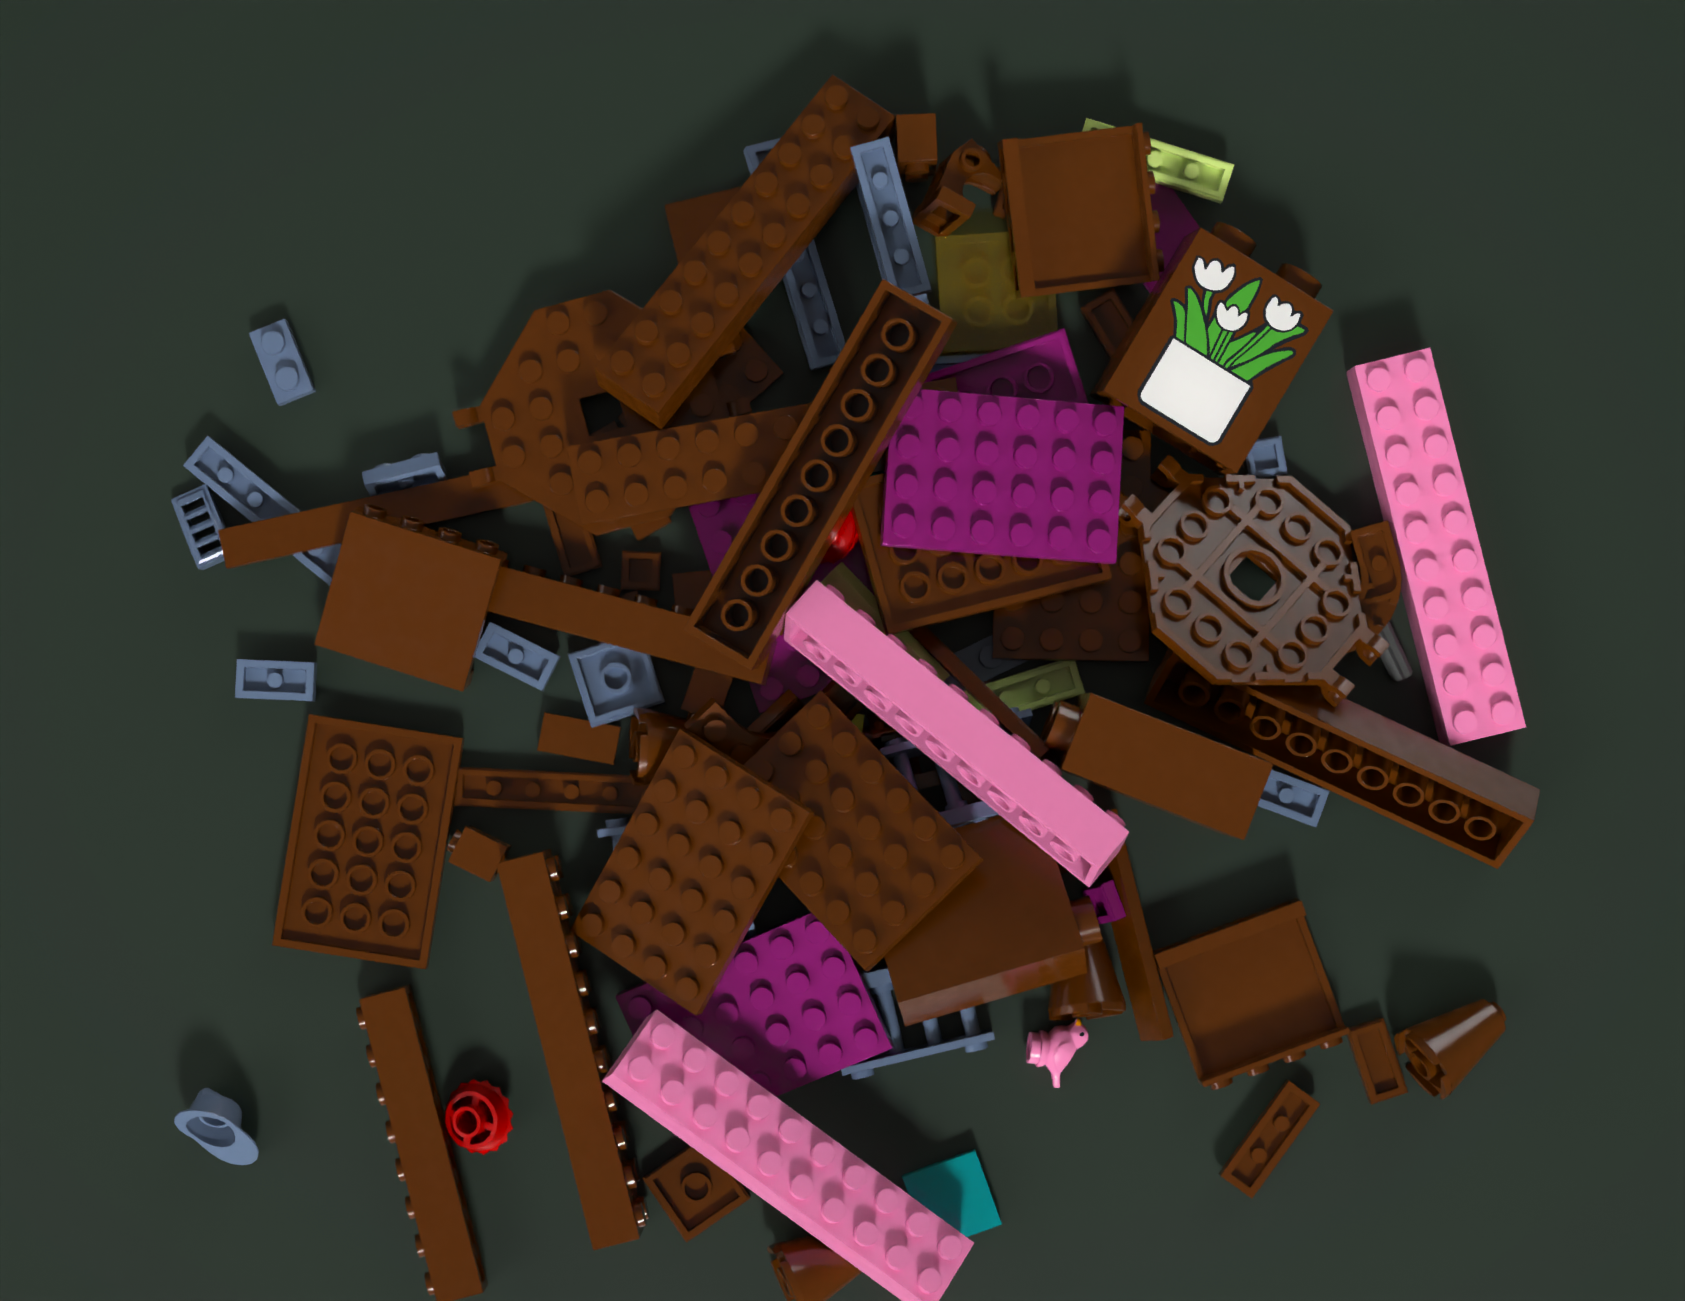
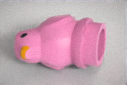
[1026,1018,1089,1088]

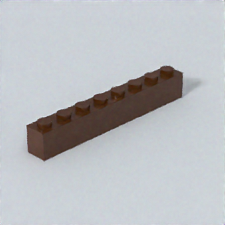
[488,560,778,686]
[356,984,488,1301]

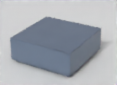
[1244,436,1288,479]

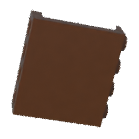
[997,123,1164,299]
[314,504,508,692]
[1153,898,1351,1090]

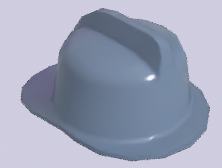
[174,1088,259,1165]

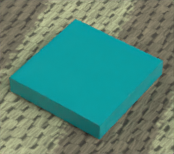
[902,1149,1002,1237]

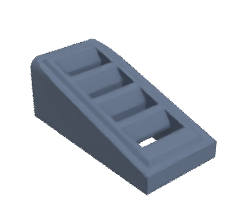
[171,484,227,570]

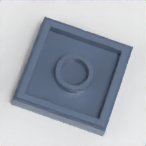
[568,642,666,728]

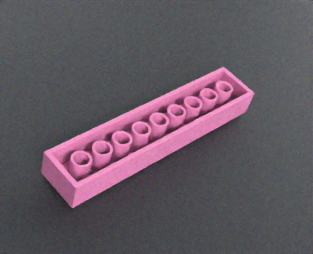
[1346,348,1526,746]
[784,580,1130,887]
[602,1010,974,1301]

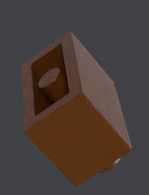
[895,113,938,183]

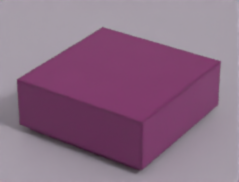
[1081,880,1126,924]

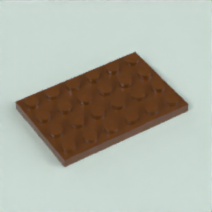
[992,430,1151,663]
[851,473,1113,636]
[743,690,983,972]
[272,714,465,969]
[570,728,815,1016]

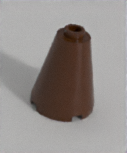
[629,708,689,786]
[1048,934,1126,1021]
[1394,999,1506,1099]
[767,1235,862,1301]

